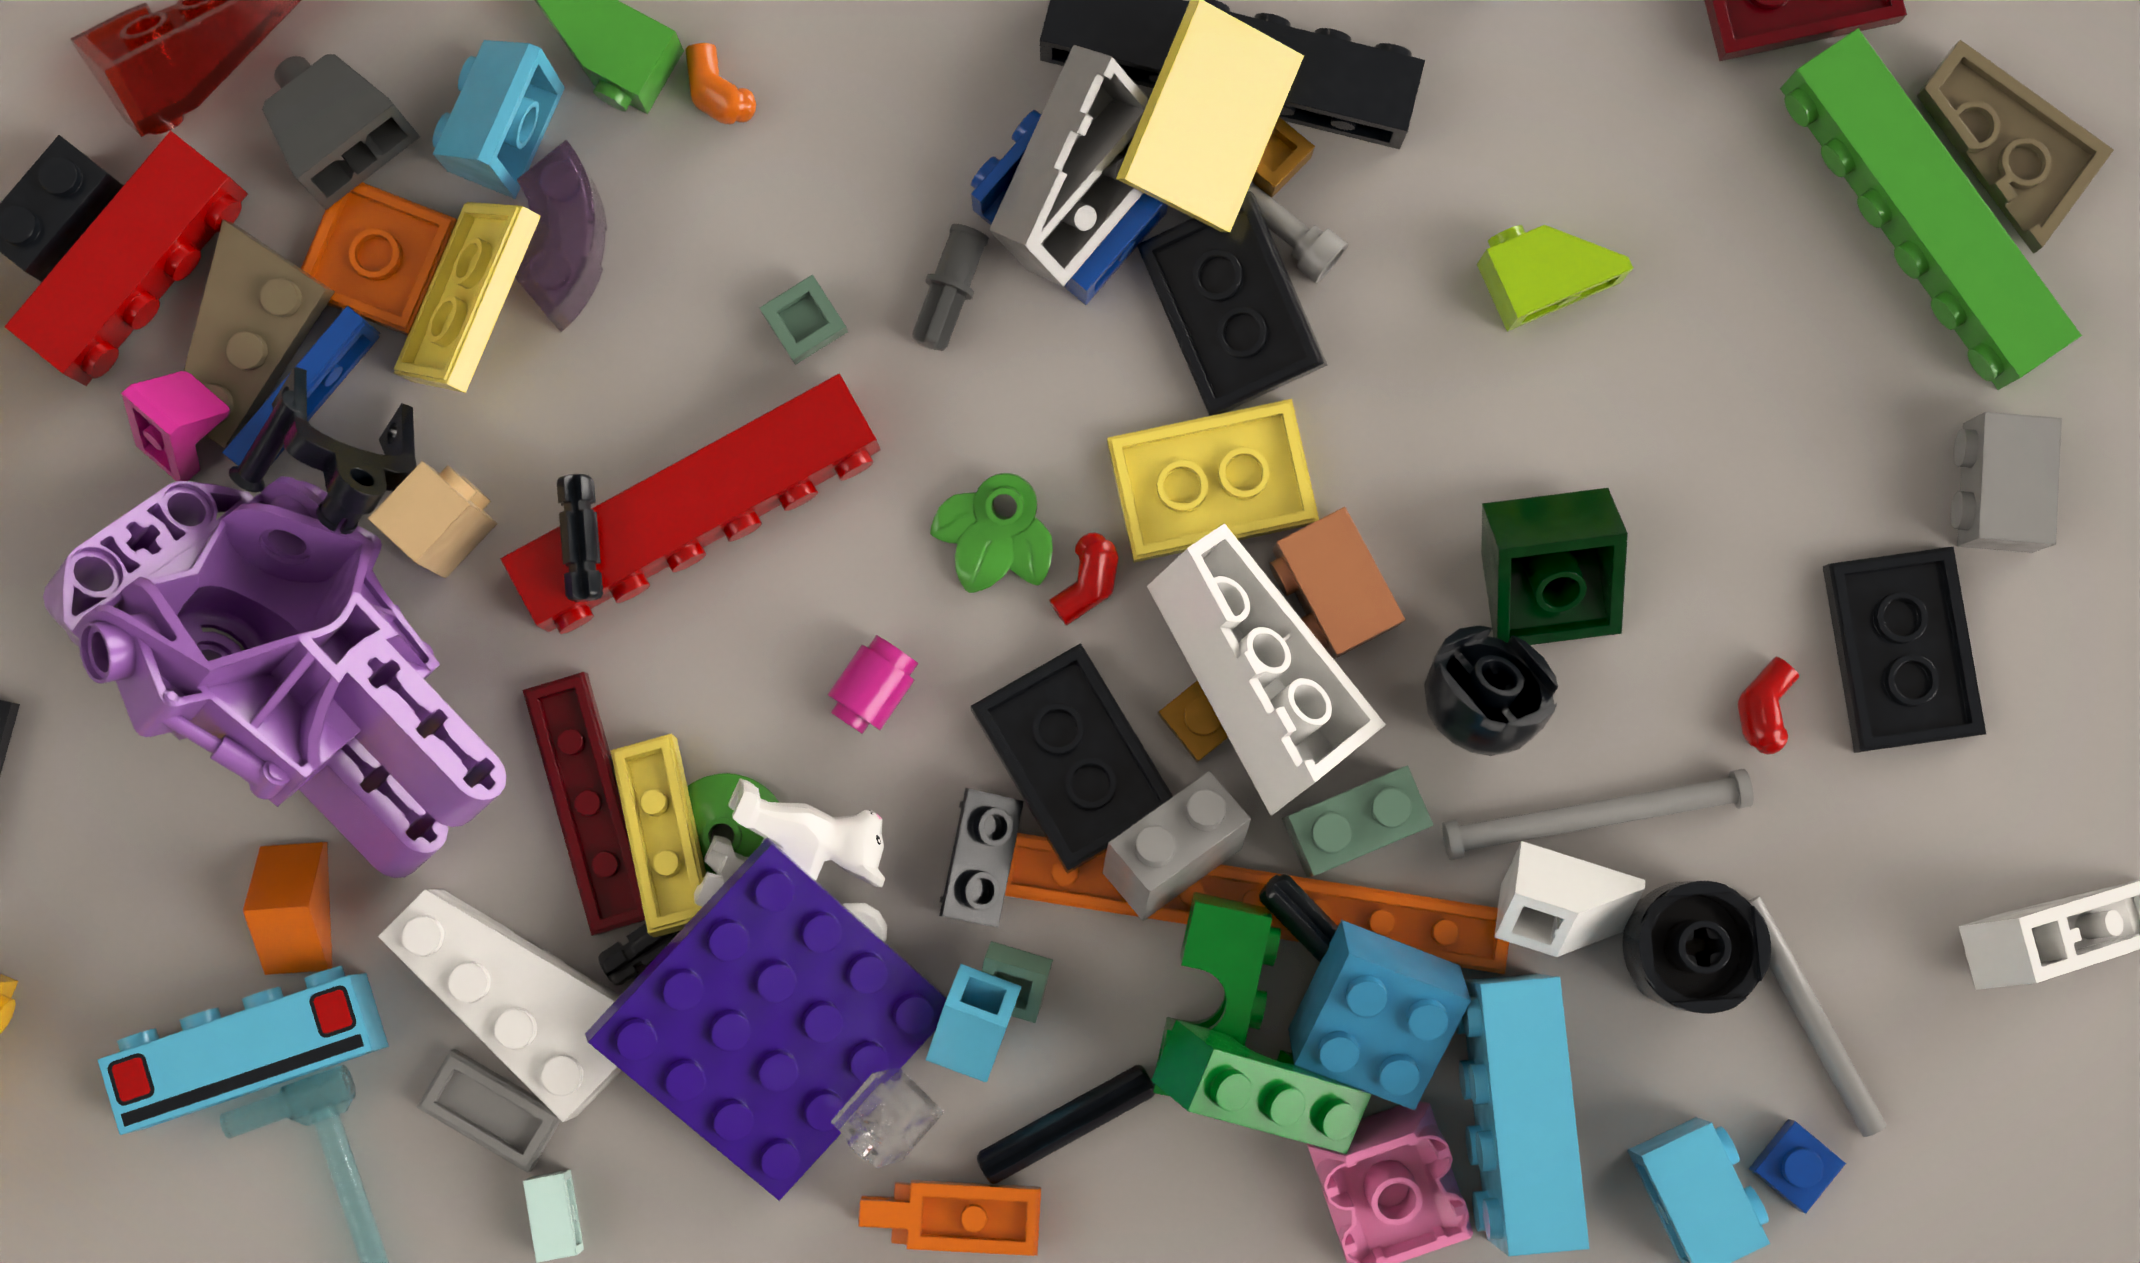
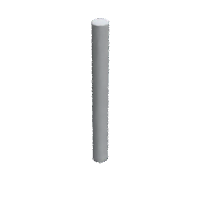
[1747,896,1887,1137]

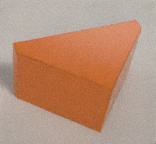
[243,842,332,975]

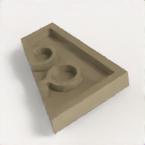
[1917,40,2114,254]
[184,219,335,448]

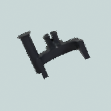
[229,366,417,535]

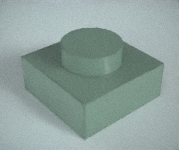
[759,274,848,365]
[982,941,1053,1023]

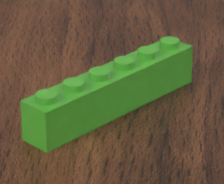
[1780,28,2082,390]

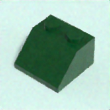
[1481,488,1628,645]

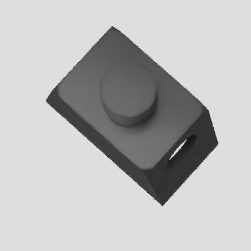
[262,54,420,210]

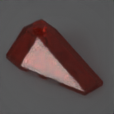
[70,0,301,137]

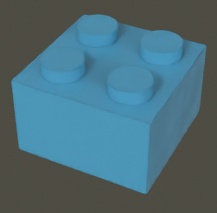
[1288,920,1471,1110]

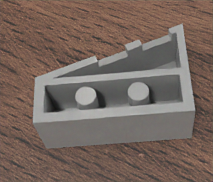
[989,45,1149,287]

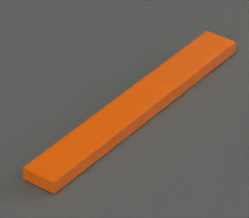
[1005,833,1509,974]

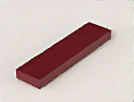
[523,672,645,936]

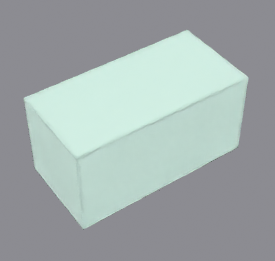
[523,1169,584,1263]

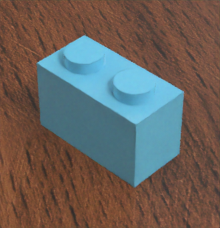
[1627,1117,1770,1263]

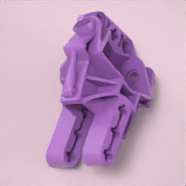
[43,476,507,878]

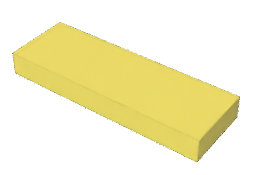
[610,733,706,938]

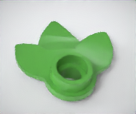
[930,473,1053,593]

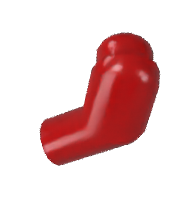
[1049,532,1119,626]
[1737,656,1800,755]

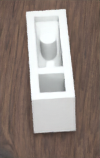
[1959,880,2140,990]

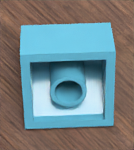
[432,40,565,199]

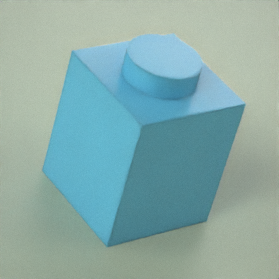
[926,964,1022,1083]

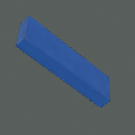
[222,306,380,466]

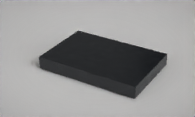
[1137,191,1327,416]
[1823,546,1986,753]
[971,643,1173,874]

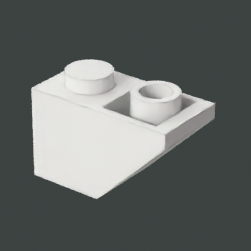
[1494,841,1645,957]

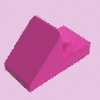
[121,371,230,481]

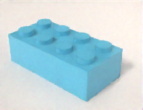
[1456,973,1590,1256]

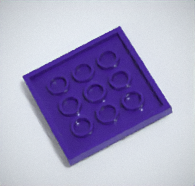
[585,838,947,1201]

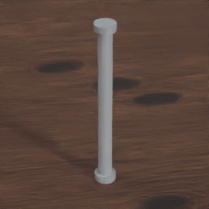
[1442,769,1754,860]

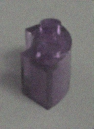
[515,140,607,332]

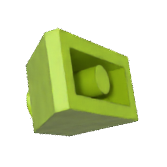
[1477,225,1634,332]

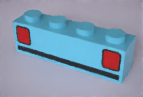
[97,966,389,1135]

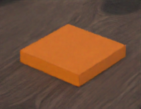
[301,182,457,336]

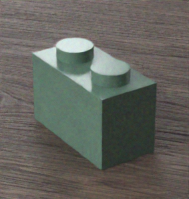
[1282,765,1434,877]

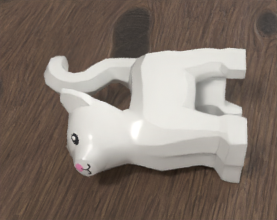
[694,778,887,942]

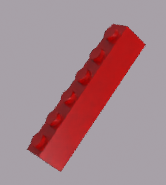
[500,373,881,634]

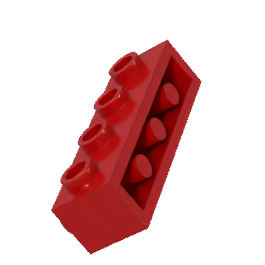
[4,130,248,386]

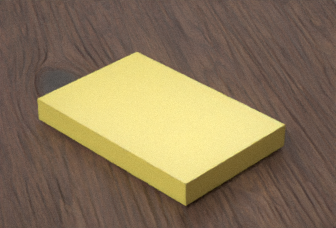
[1116,0,1304,232]
[394,202,541,393]
[1107,399,1319,563]

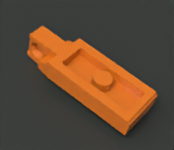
[858,1180,1041,1256]

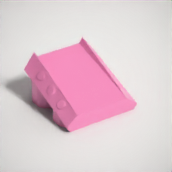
[1308,1101,1473,1263]

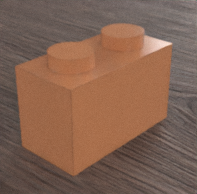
[1269,507,1406,659]

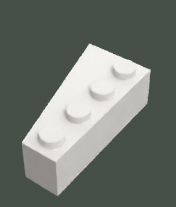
[1147,523,1386,816]
[378,889,622,1122]

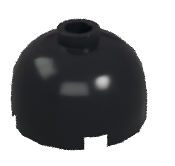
[1424,625,1558,756]

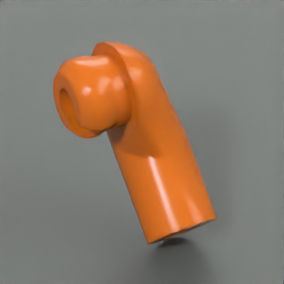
[685,43,756,125]

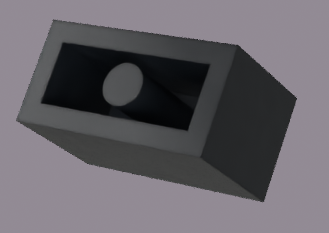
[0,135,124,282]

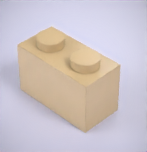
[367,461,498,579]

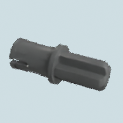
[912,224,989,351]

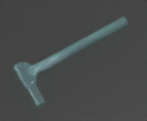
[220,1065,389,1263]

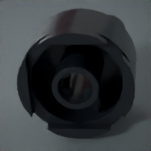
[1623,881,1771,1014]

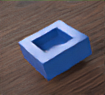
[1749,1119,1846,1214]

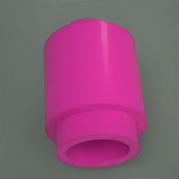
[828,635,918,734]

